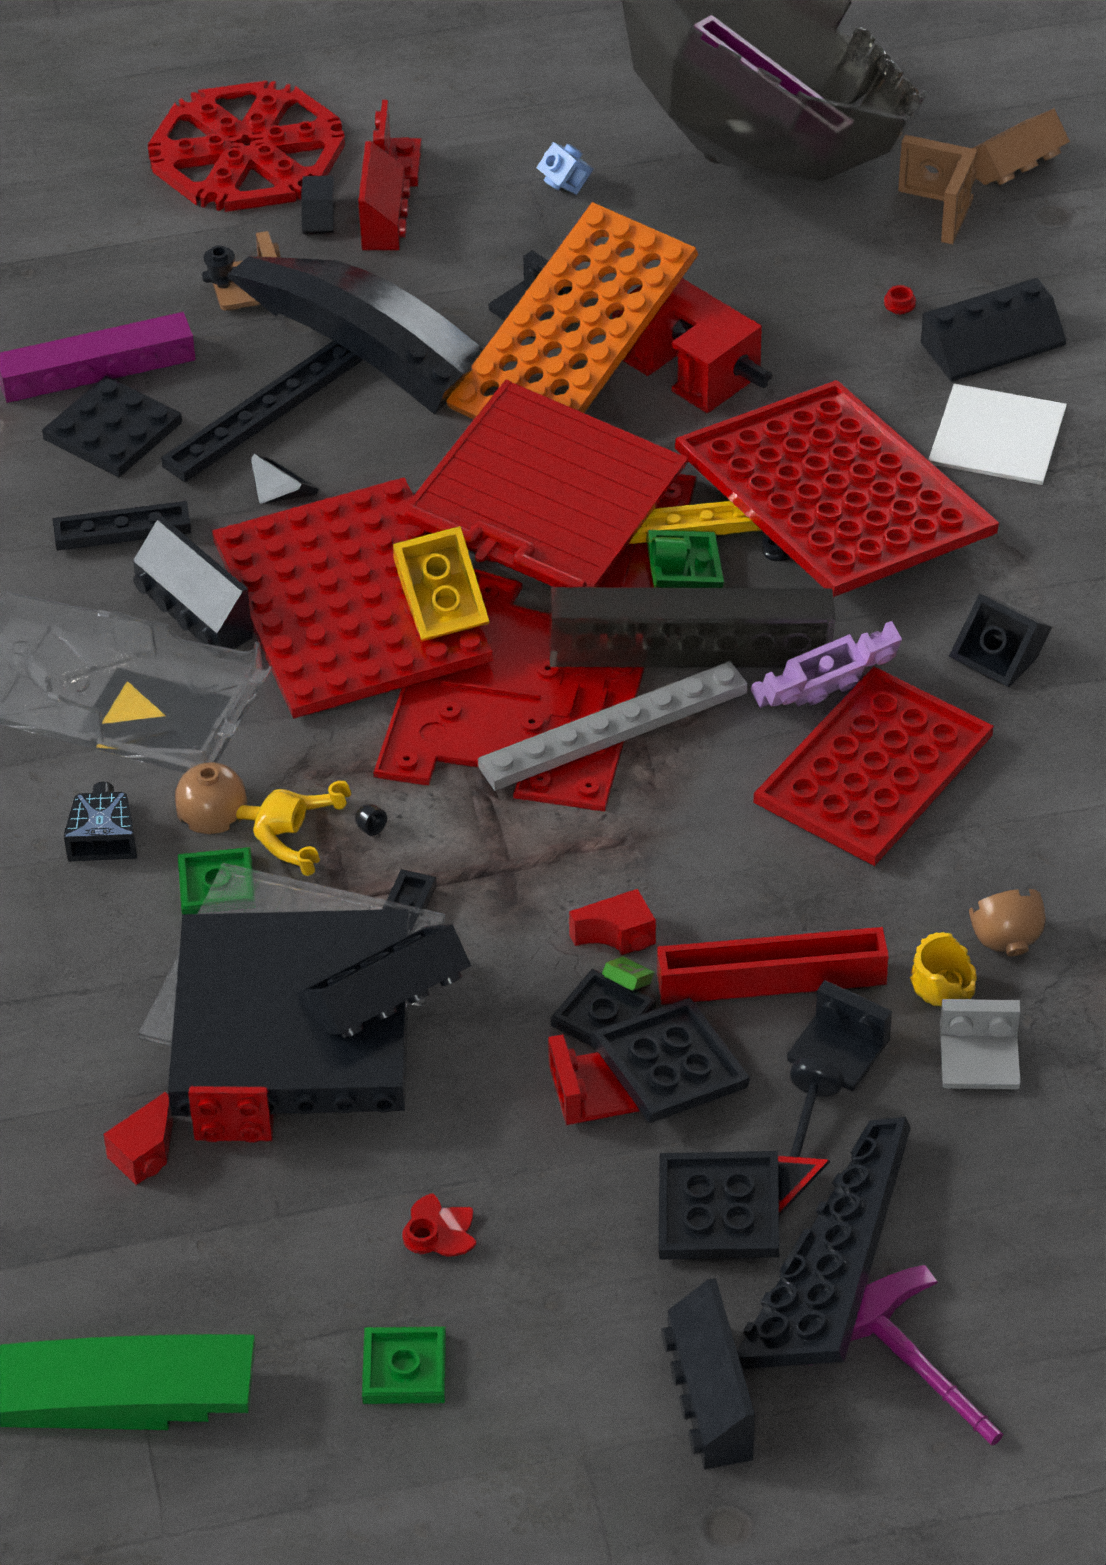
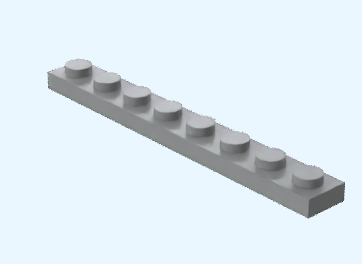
[478,661,748,791]

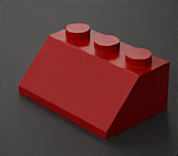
[358,141,411,251]

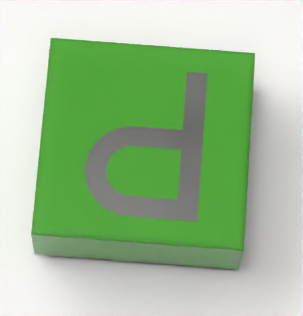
[602,956,654,991]

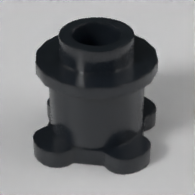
[202,246,236,288]

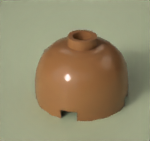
[175,762,247,834]
[969,889,1046,956]

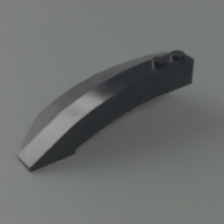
[227,256,484,415]

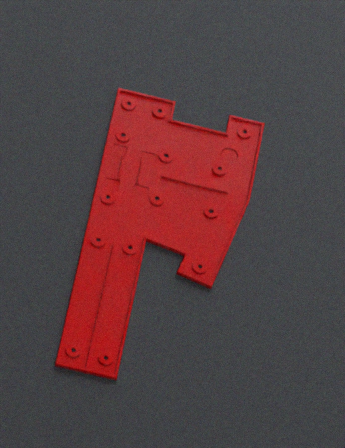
[373,474,697,812]

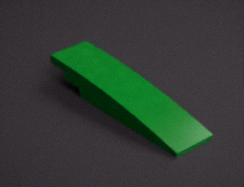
[0,1334,255,1430]

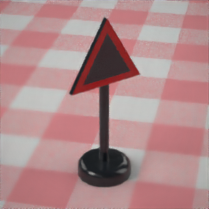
[778,1058,844,1216]

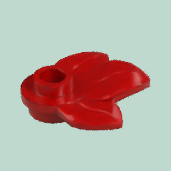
[402,1193,476,1257]

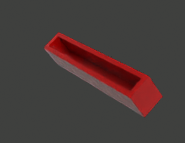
[657,927,889,1005]

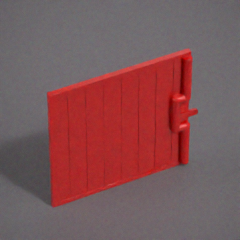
[399,379,688,603]

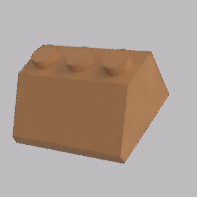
[972,108,1070,185]

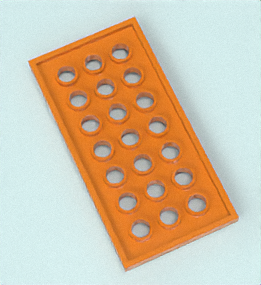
[446,202,699,420]

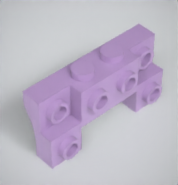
[751,621,902,708]

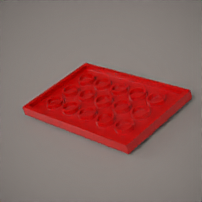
[753,666,994,866]

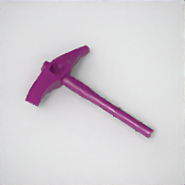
[808,1265,1003,1446]

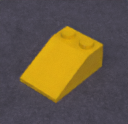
[393,526,489,641]

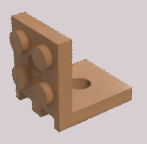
[898,135,977,244]

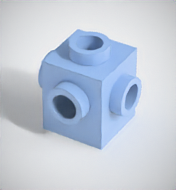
[537,142,593,195]

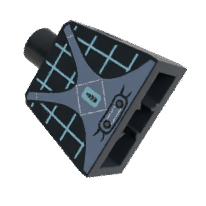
[64,781,137,862]

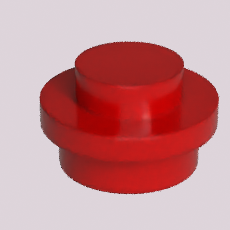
[884,285,916,315]

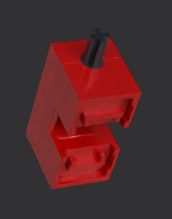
[612,277,772,414]

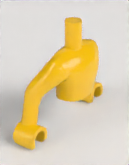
[236,781,351,876]

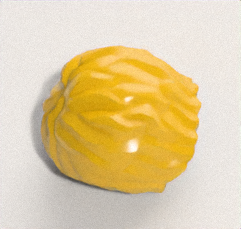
[910,932,977,1007]

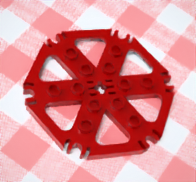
[148,80,345,212]

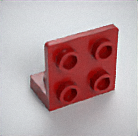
[373,100,422,187]
[548,1034,640,1125]
[188,1086,275,1143]

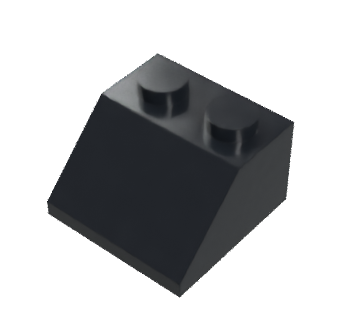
[949,593,1052,687]

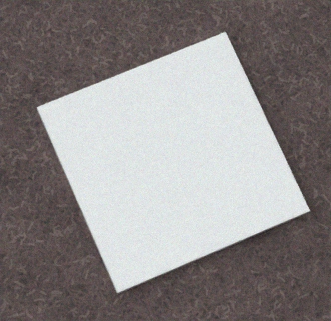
[928,384,1067,485]

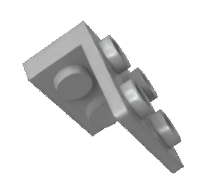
[940,999,1020,1089]

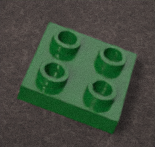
[646,530,724,592]

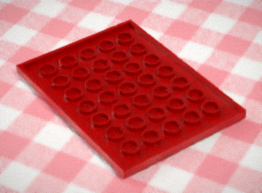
[675,380,999,597]
[212,477,493,719]

